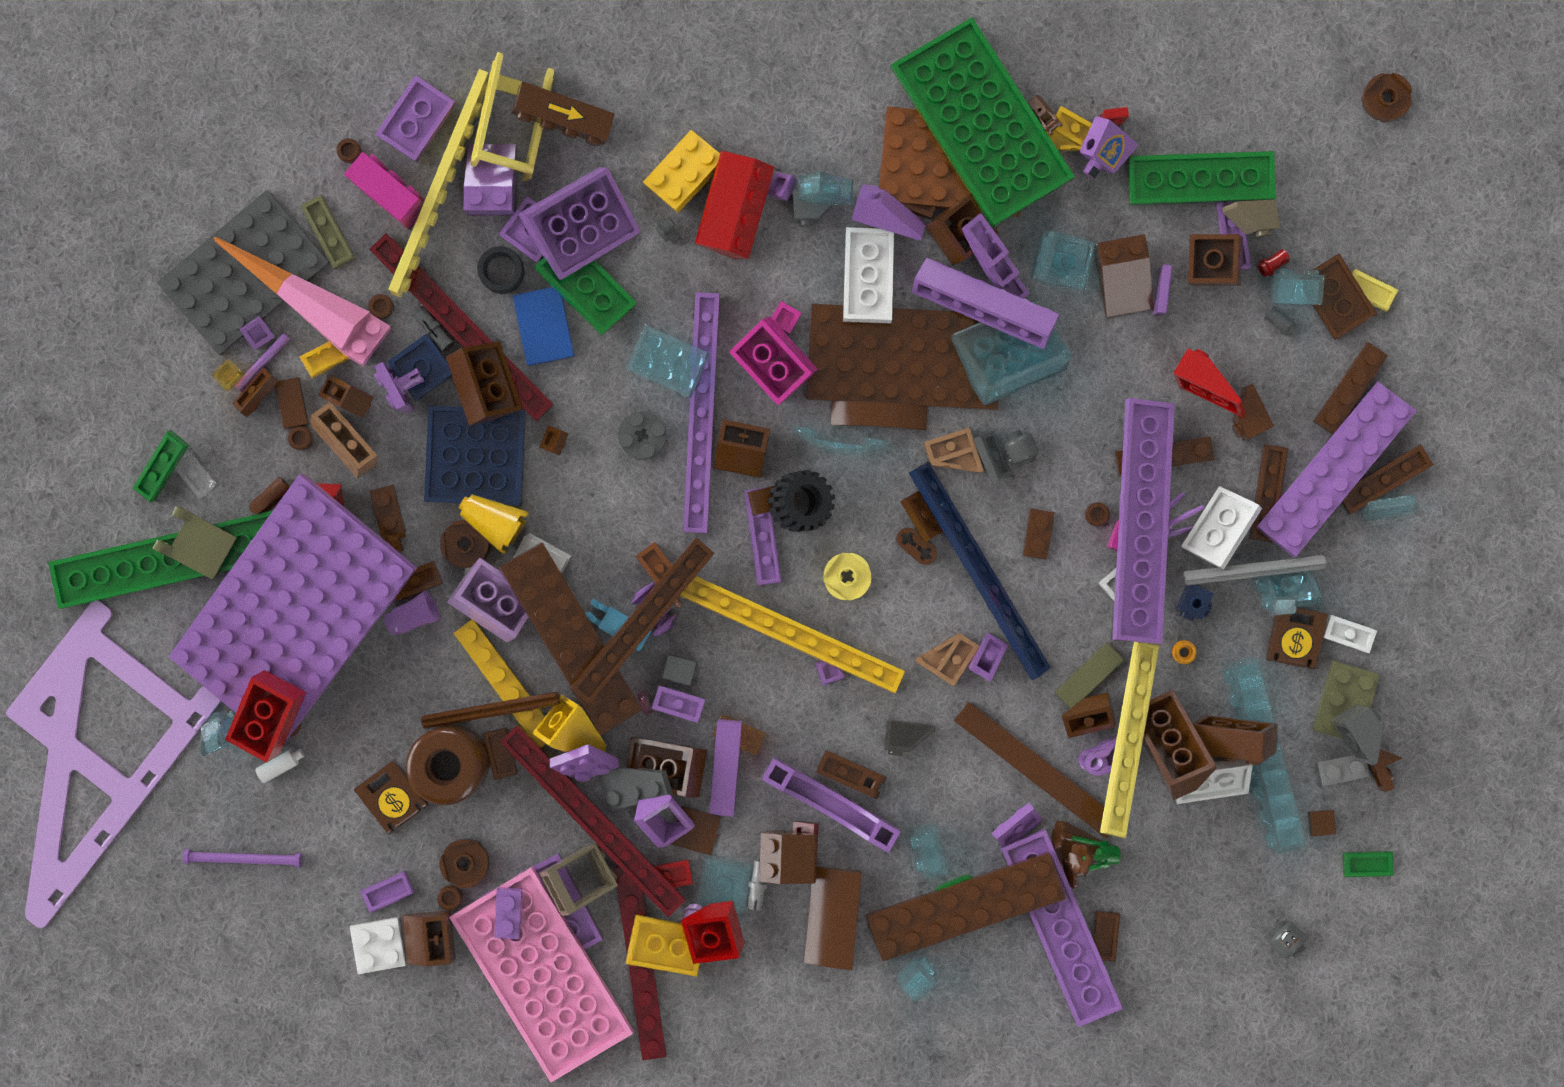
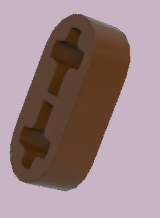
[896,528,937,565]

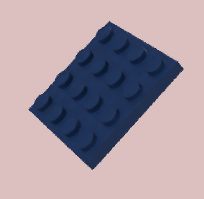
[424,406,526,506]

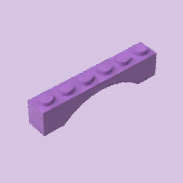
[762,756,901,853]

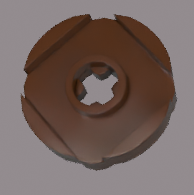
[1361,73,1412,123]
[440,520,490,568]
[440,838,489,888]

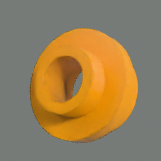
[1172,640,1197,664]

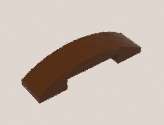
[831,401,927,430]

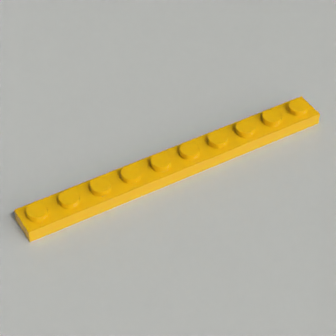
[680,576,905,694]

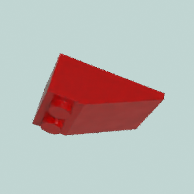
[1173,348,1246,418]

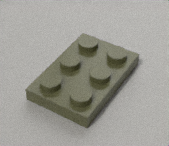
[1312,661,1380,738]

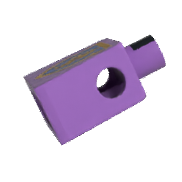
[1080,116,1139,180]

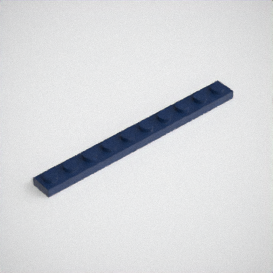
[909,462,1051,680]

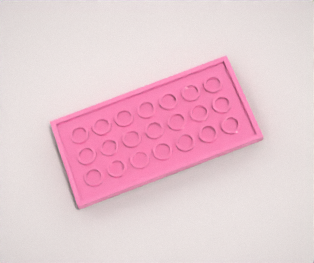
[449,866,634,1082]

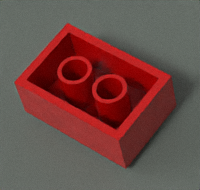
[225,670,307,763]

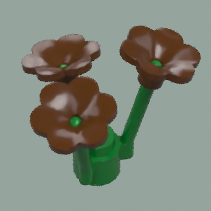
[1051,820,1121,889]

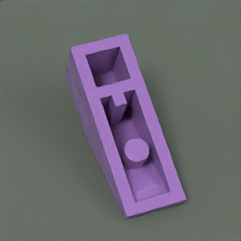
[852,184,926,241]

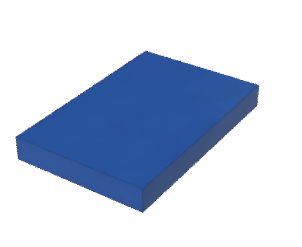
[512,287,575,366]

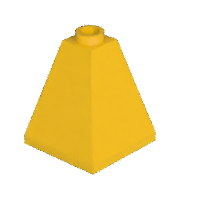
[533,695,607,752]

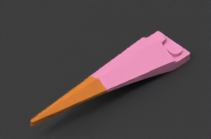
[214,237,391,367]

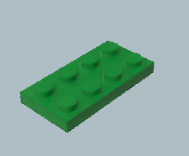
[534,257,637,336]

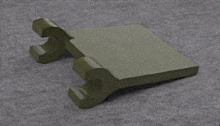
[152,506,237,580]

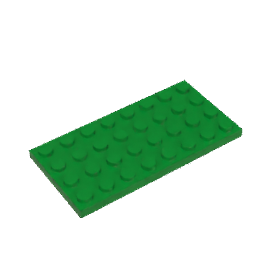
[890,17,1075,228]

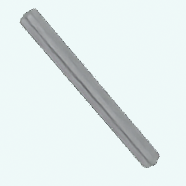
[1183,555,1327,585]

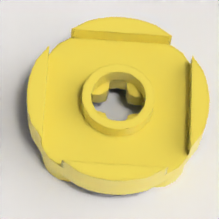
[823,553,871,600]

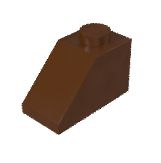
[318,375,374,418]
[1232,383,1274,441]
[1062,693,1116,738]

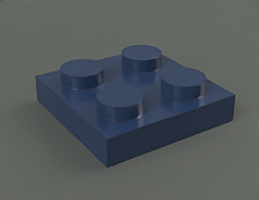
[387,334,452,401]

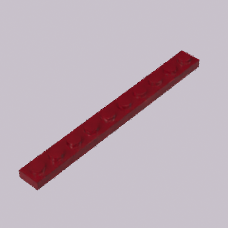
[369,233,554,421]
[500,725,686,917]

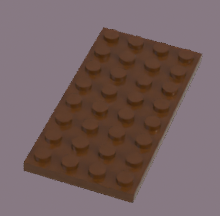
[806,303,1002,410]

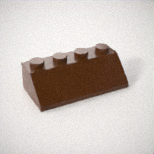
[1143,690,1217,800]

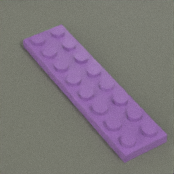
[1256,381,1417,558]
[1001,828,1123,1027]

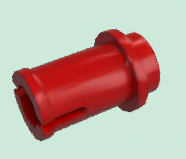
[1257,249,1290,277]

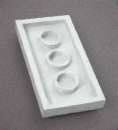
[843,227,894,323]

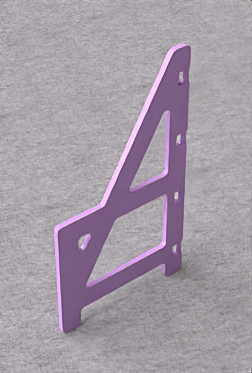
[6,601,221,928]

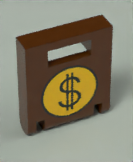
[1266,603,1328,669]
[354,759,429,834]

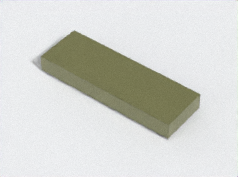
[300,195,356,269]
[1054,642,1124,709]

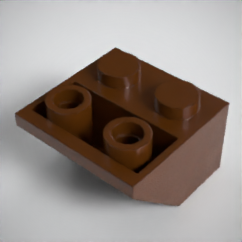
[714,419,770,478]
[402,910,456,966]

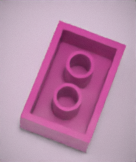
[344,152,425,230]
[729,316,818,405]

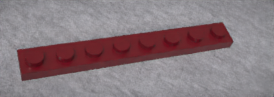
[614,867,667,1061]

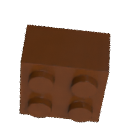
[1188,234,1243,286]

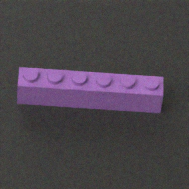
[912,258,1059,349]

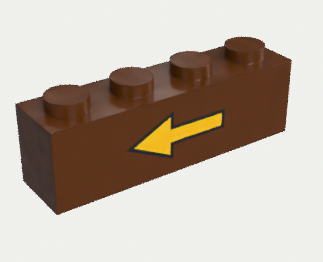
[511,81,615,146]

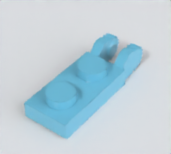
[585,599,652,652]

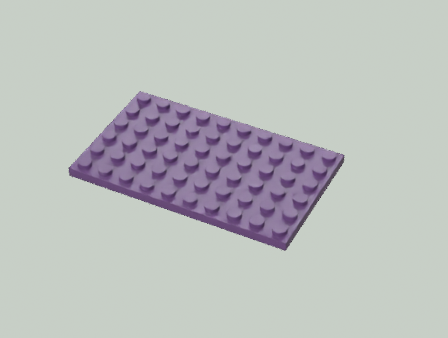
[168,473,417,743]

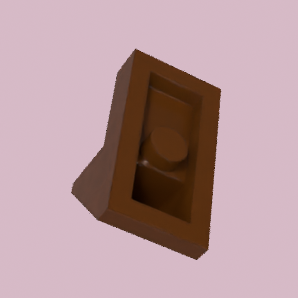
[1368,749,1402,792]

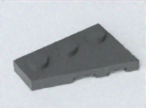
[598,765,673,811]

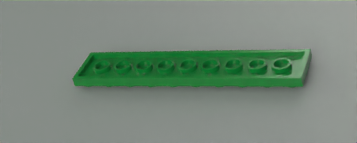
[48,511,272,609]

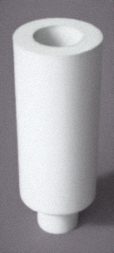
[256,748,305,783]

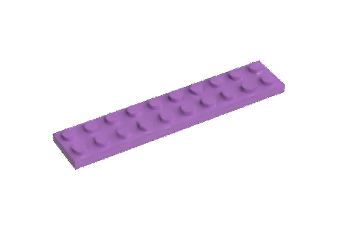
[1112,398,1175,645]

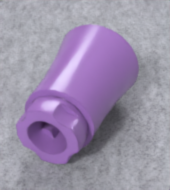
[384,590,441,636]

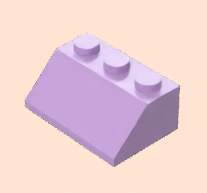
[447,558,528,642]

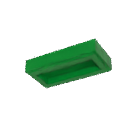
[1343,851,1394,877]

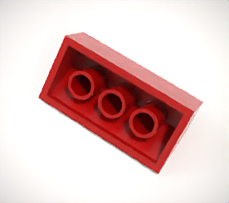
[695,151,775,259]

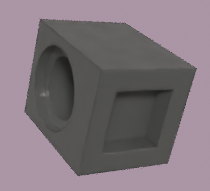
[662,654,700,685]

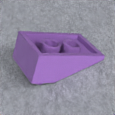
[463,144,516,216]

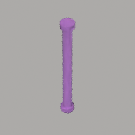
[183,849,302,868]

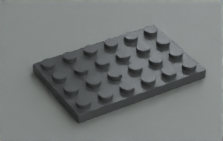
[157,190,330,356]

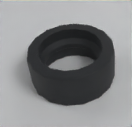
[477,246,525,294]

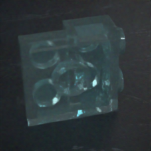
[1256,571,1322,615]

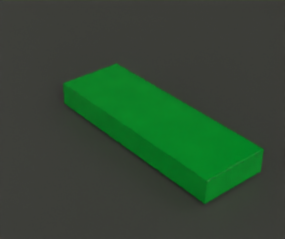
[132,430,190,503]

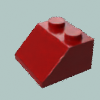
[681,901,745,964]

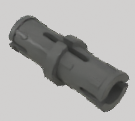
[411,306,454,352]

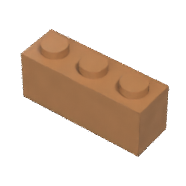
[311,402,377,479]

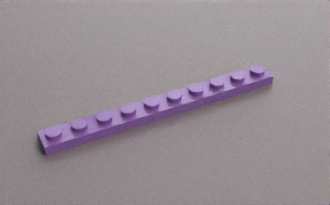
[683,292,720,533]

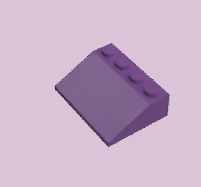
[518,167,641,280]

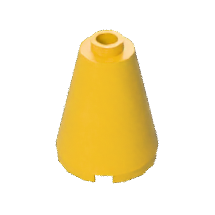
[458,494,529,555]

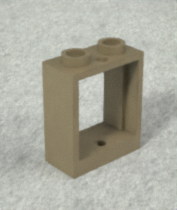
[539,843,618,916]

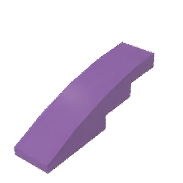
[962,214,1030,298]

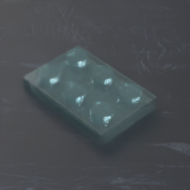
[626,325,710,398]

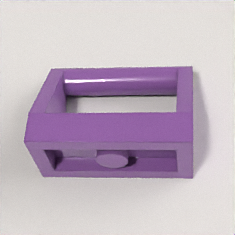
[634,795,695,848]

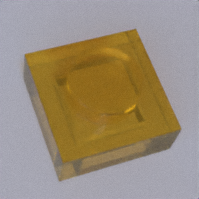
[211,359,245,392]

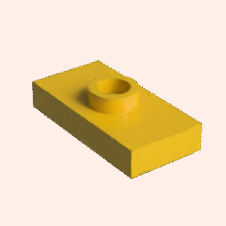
[300,341,350,379]

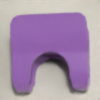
[1078,735,1117,776]

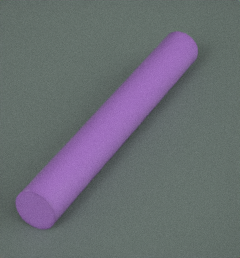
[234,333,291,392]

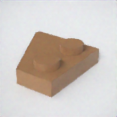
[923,427,984,473]
[914,633,980,686]

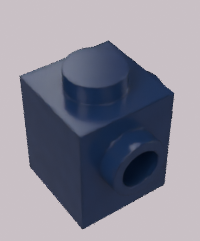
[1175,585,1214,622]

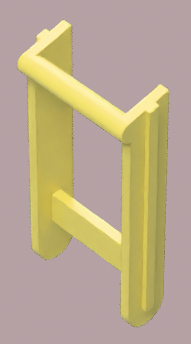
[470,52,554,181]

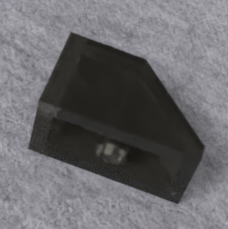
[883,719,936,756]

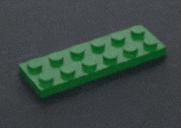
[1128,151,1276,206]

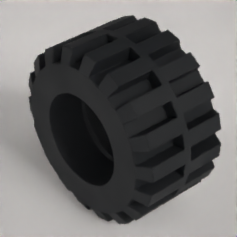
[768,470,835,532]

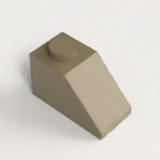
[1222,199,1280,238]

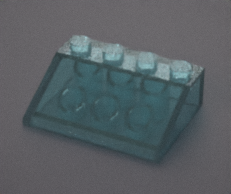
[951,300,1072,406]

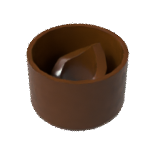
[406,725,490,805]

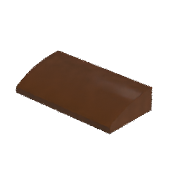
[804,866,862,970]

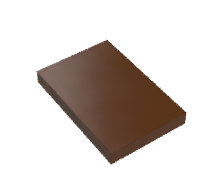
[1296,254,1377,340]

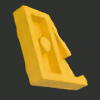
[1046,106,1092,151]

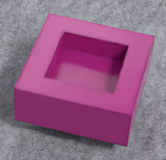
[771,301,802,335]

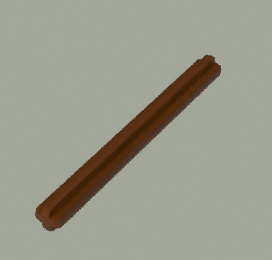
[421,692,560,729]

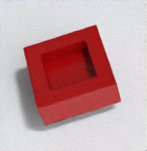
[1100,107,1129,126]

